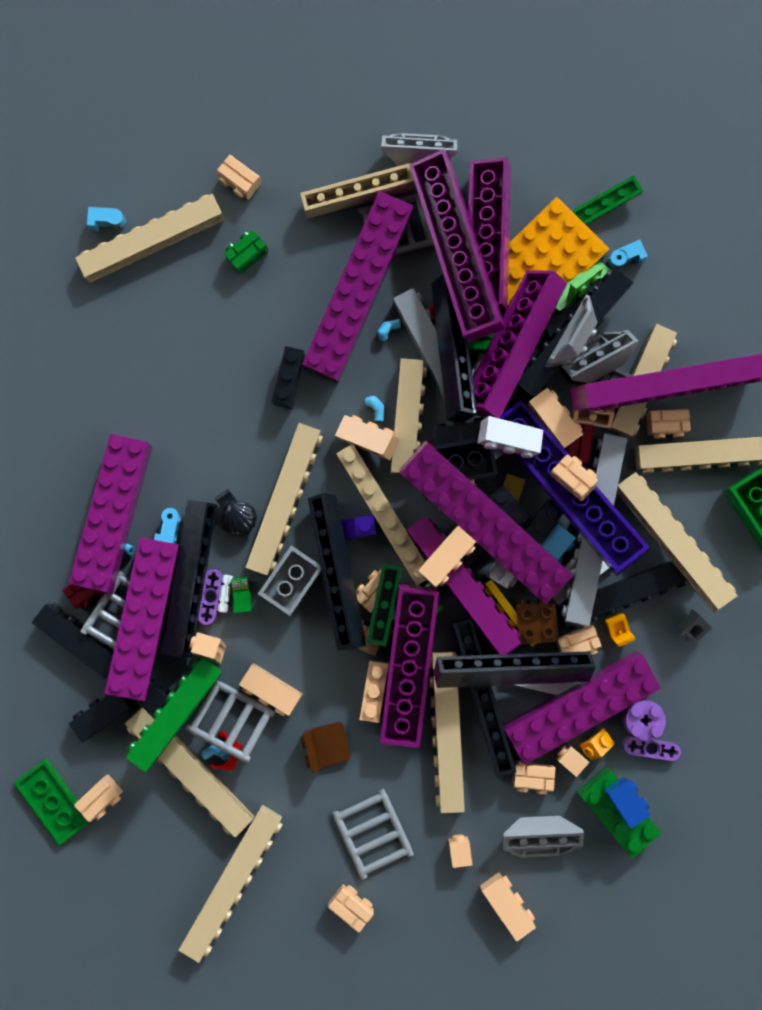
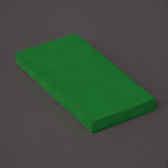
[14,758,93,846]

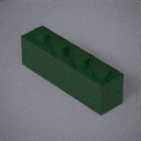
[367,564,402,646]

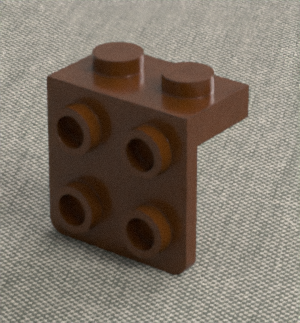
[513,599,559,644]
[300,722,351,773]

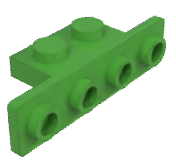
[555,261,611,313]

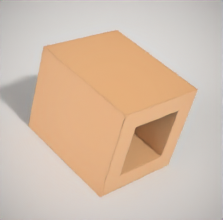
[556,744,589,777]
[448,834,472,868]

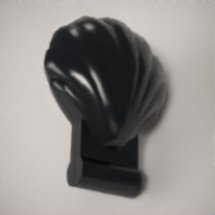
[215,489,257,536]

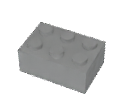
[258,545,322,616]

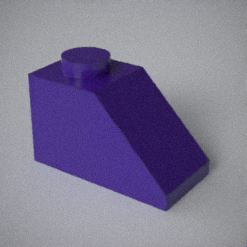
[341,515,376,540]

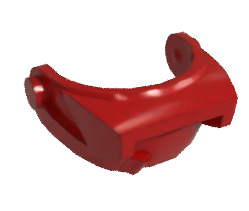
[209,731,243,770]

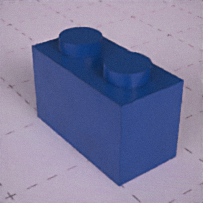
[604,777,651,829]

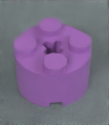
[621,699,666,741]

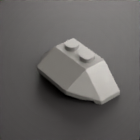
[381,133,457,166]
[545,295,597,368]
[562,330,639,383]
[503,816,584,858]

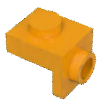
[605,612,635,647]
[579,727,615,760]

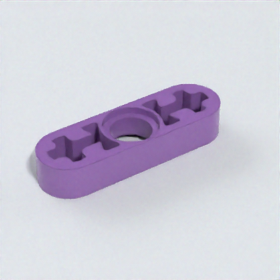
[198,569,223,625]
[622,736,681,761]

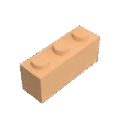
[527,388,583,448]
[335,415,399,461]
[418,526,476,587]
[189,632,226,664]
[360,659,389,723]
[239,663,303,716]
[480,872,536,942]

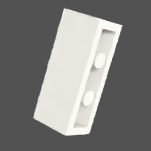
[478,416,543,458]

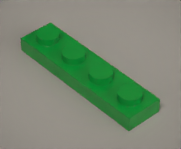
[572,175,643,225]

